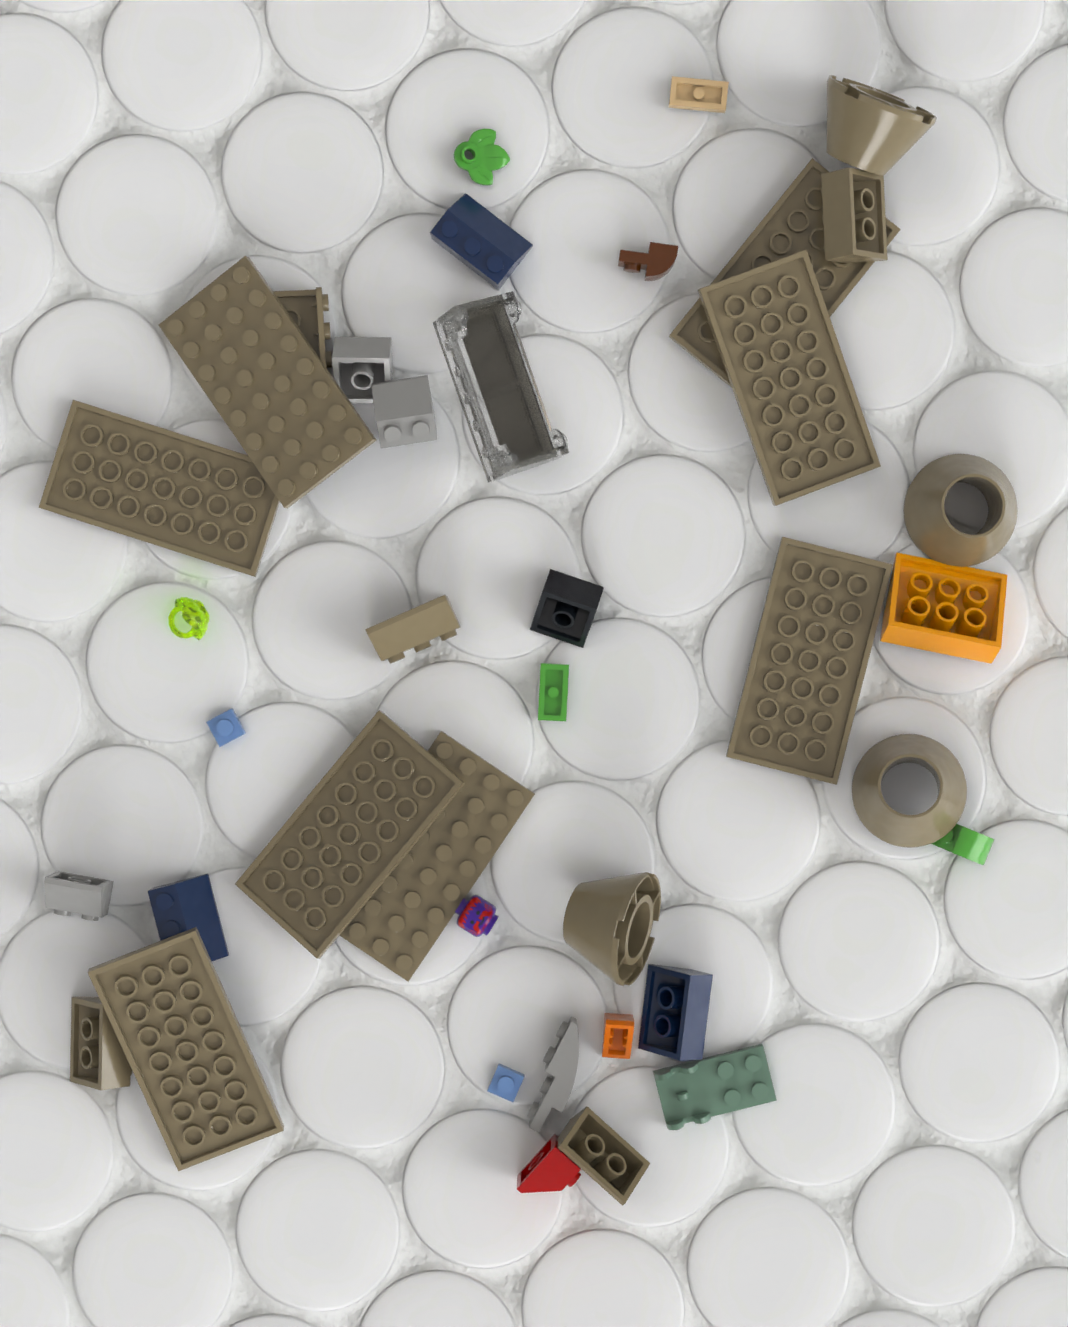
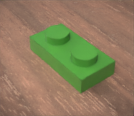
[538,663,569,721]

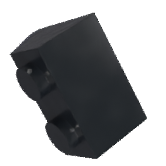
[530,569,604,648]

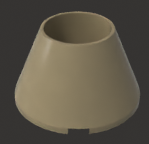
[826,75,937,175]
[903,454,1018,567]
[852,734,967,848]
[563,872,661,986]

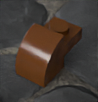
[618,242,678,281]

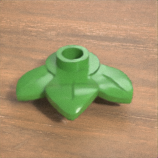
[454,129,510,185]

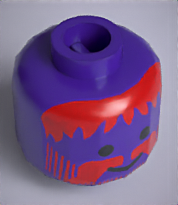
[455,895,499,937]

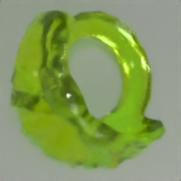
[168,597,209,640]

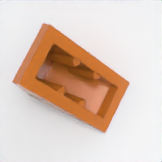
[602,1013,634,1059]

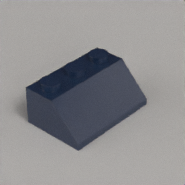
[430,193,533,290]
[148,874,229,961]
[638,964,713,1061]

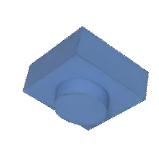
[206,708,246,747]
[487,1064,525,1102]

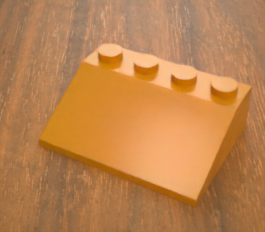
[880,553,1007,664]

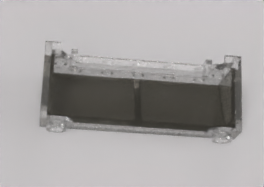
[433,291,569,483]

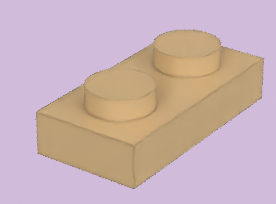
[669,76,729,113]

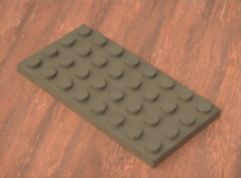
[669,158,901,388]
[698,250,881,506]
[159,256,377,508]
[39,400,280,577]
[726,537,893,785]
[235,710,465,959]
[340,731,535,982]
[88,927,284,1171]

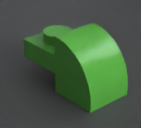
[931,824,995,865]

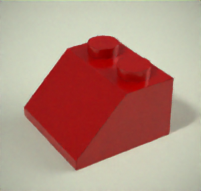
[517,1134,581,1193]

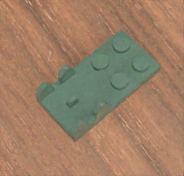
[653,1044,777,1130]

